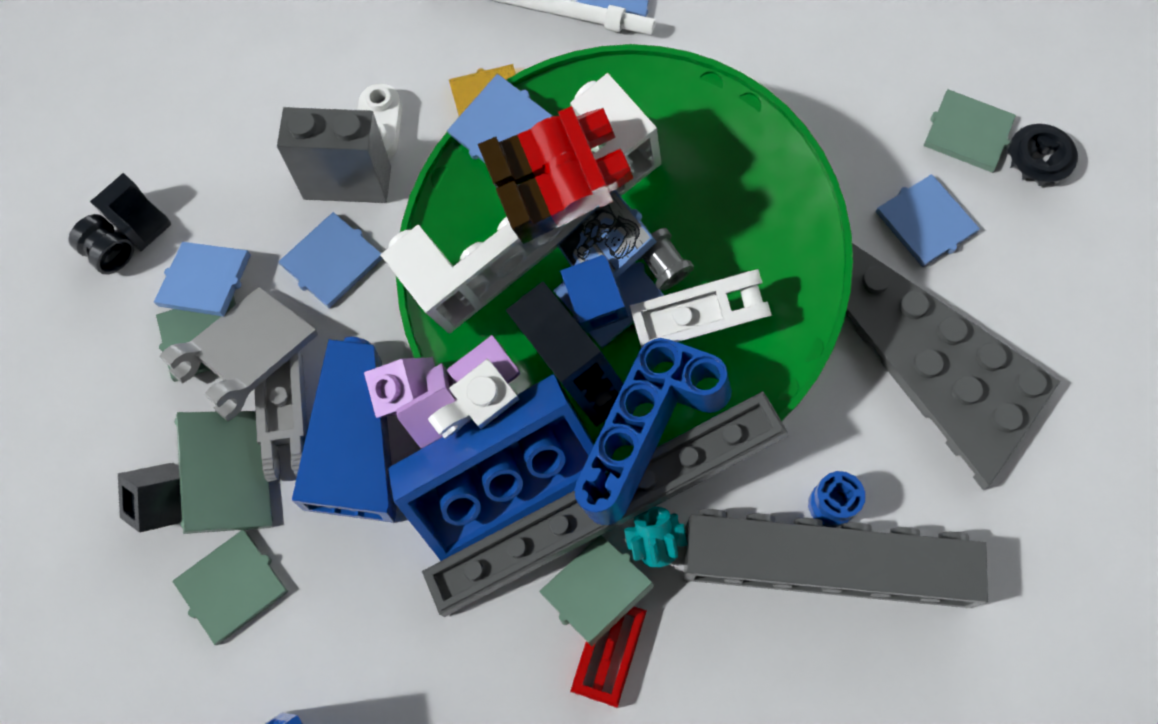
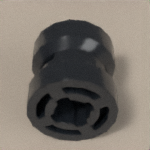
[68,214,134,275]

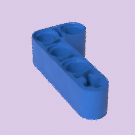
[574,338,732,525]

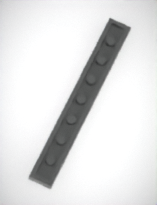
[422,391,788,617]

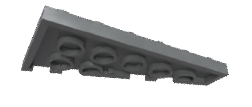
[846,243,1061,490]

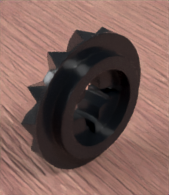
[1006,123,1078,186]

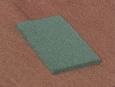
[174,411,273,534]

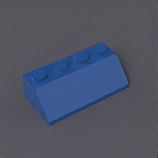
[388,374,606,561]

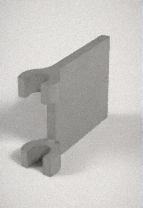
[160,287,318,421]

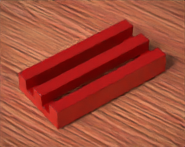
[570,606,647,708]

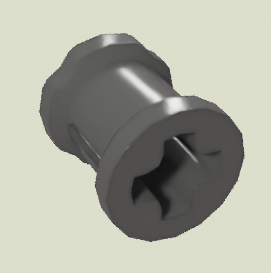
[638,228,694,291]

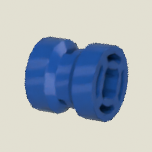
[808,471,865,528]

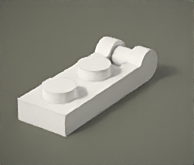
[630,269,772,348]

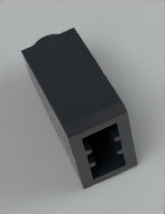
[506,281,623,427]

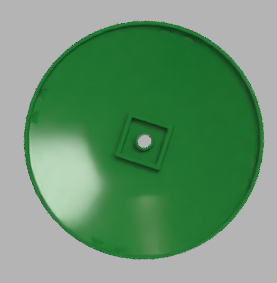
[396,44,853,474]

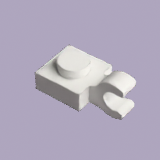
[428,358,520,439]

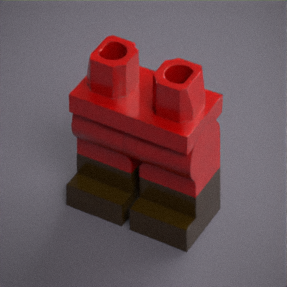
[478,106,633,244]

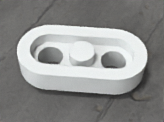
[357,84,402,159]

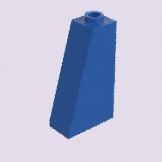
[292,337,396,523]

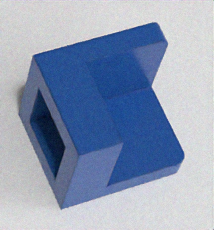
[560,255,628,333]

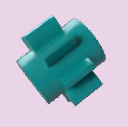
[624,506,687,567]

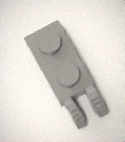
[254,351,308,482]

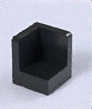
[90,173,171,252]
[117,463,182,533]

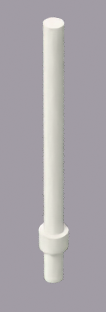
[492,0,655,35]

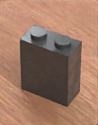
[277,107,391,203]

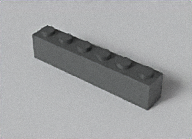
[683,509,988,608]

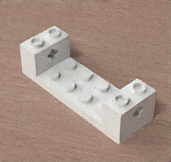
[380,73,662,334]

